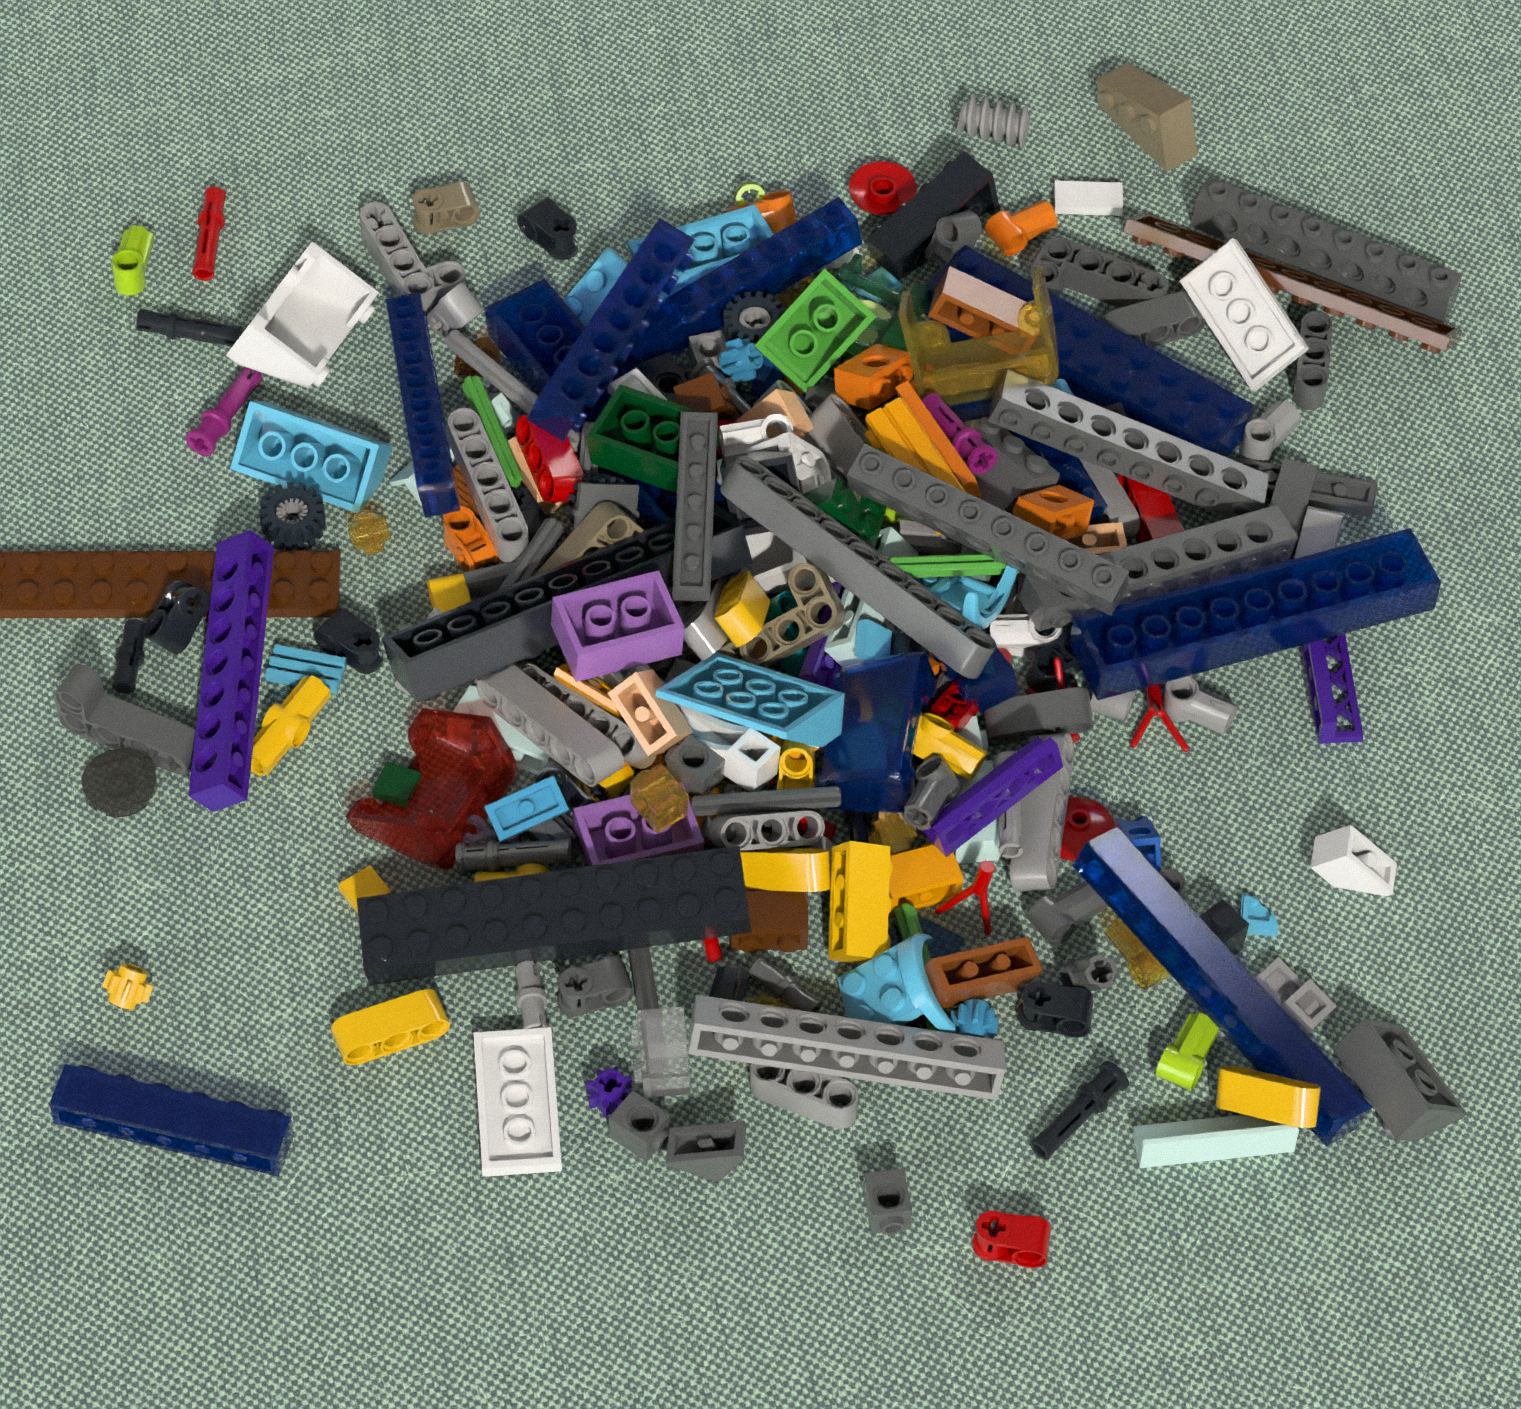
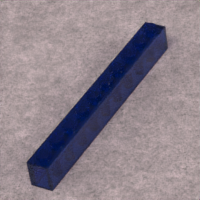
[1072,827,1372,1147]

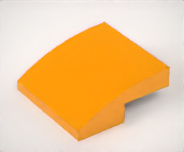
[554,663,624,720]

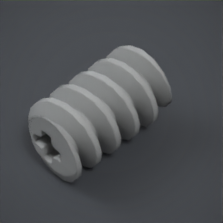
[957,94,1030,149]

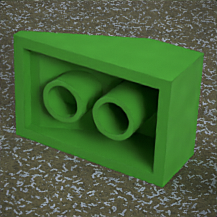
[753,269,877,394]

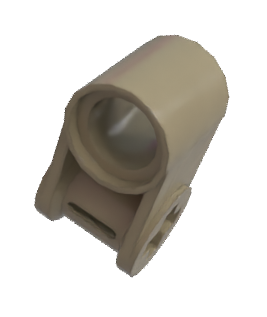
[413,182,481,234]

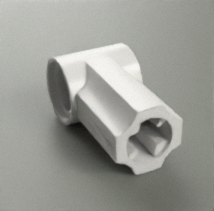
[718,414,793,457]
[990,614,1063,650]

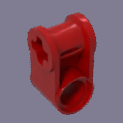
[972,1211,1051,1268]

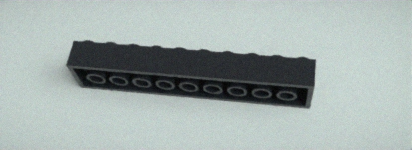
[382,502,753,702]
[357,846,752,985]

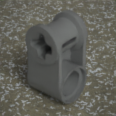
[924,210,982,273]
[557,956,634,1017]

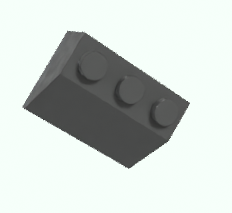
[948,417,1060,515]
[1332,1019,1467,1141]

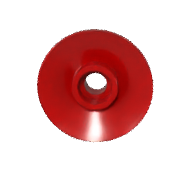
[849,161,917,215]
[1060,797,1115,862]

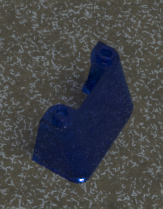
[815,651,937,813]

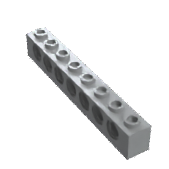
[688,995,1005,1100]

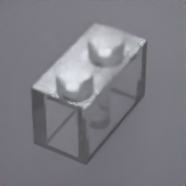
[630,1006,691,1098]

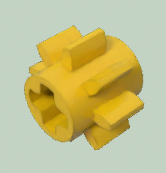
[102,963,154,1010]

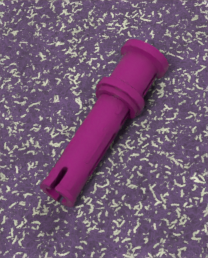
[186,367,262,456]
[922,393,998,475]

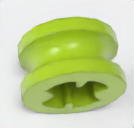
[734,181,766,206]

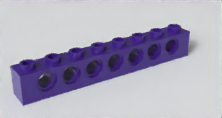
[188,530,274,812]

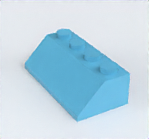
[627,204,782,316]
[230,401,393,513]

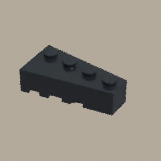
[866,151,1000,281]

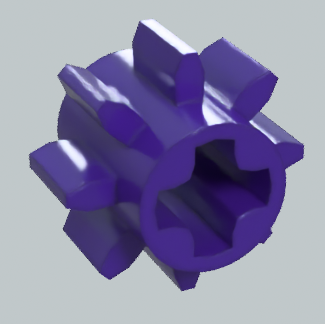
[586,1067,632,1118]

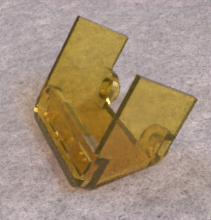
[898,265,1059,406]

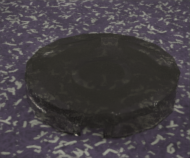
[81,749,157,818]

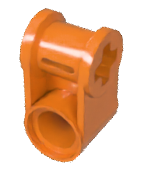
[443,506,501,572]

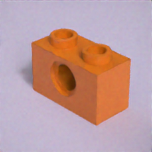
[834,344,913,410]
[1013,485,1094,540]

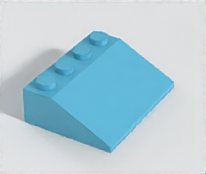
[656,652,845,747]

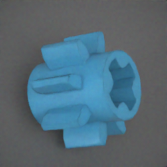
[719,338,763,382]
[950,999,999,1039]

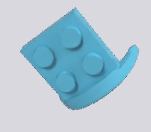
[554,247,677,357]
[913,566,1018,630]
[837,933,956,1034]

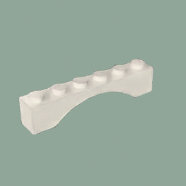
[597,664,781,792]

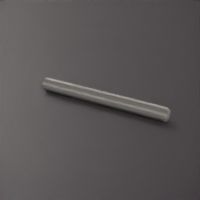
[444,330,582,452]

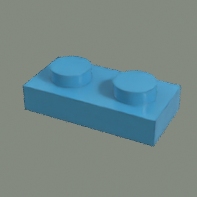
[485,775,569,842]

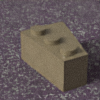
[1096,63,1198,172]

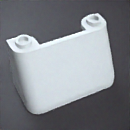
[226,242,379,388]
[717,432,837,594]

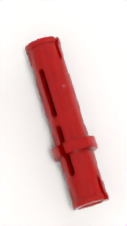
[192,187,226,281]

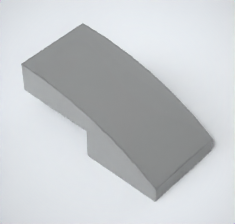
[1249,957,1337,1032]

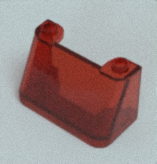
[345,708,516,870]

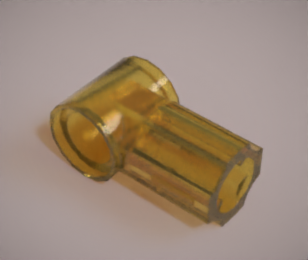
[1106,913,1179,990]

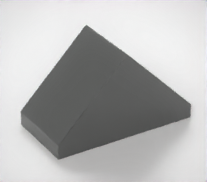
[666,1121,747,1182]

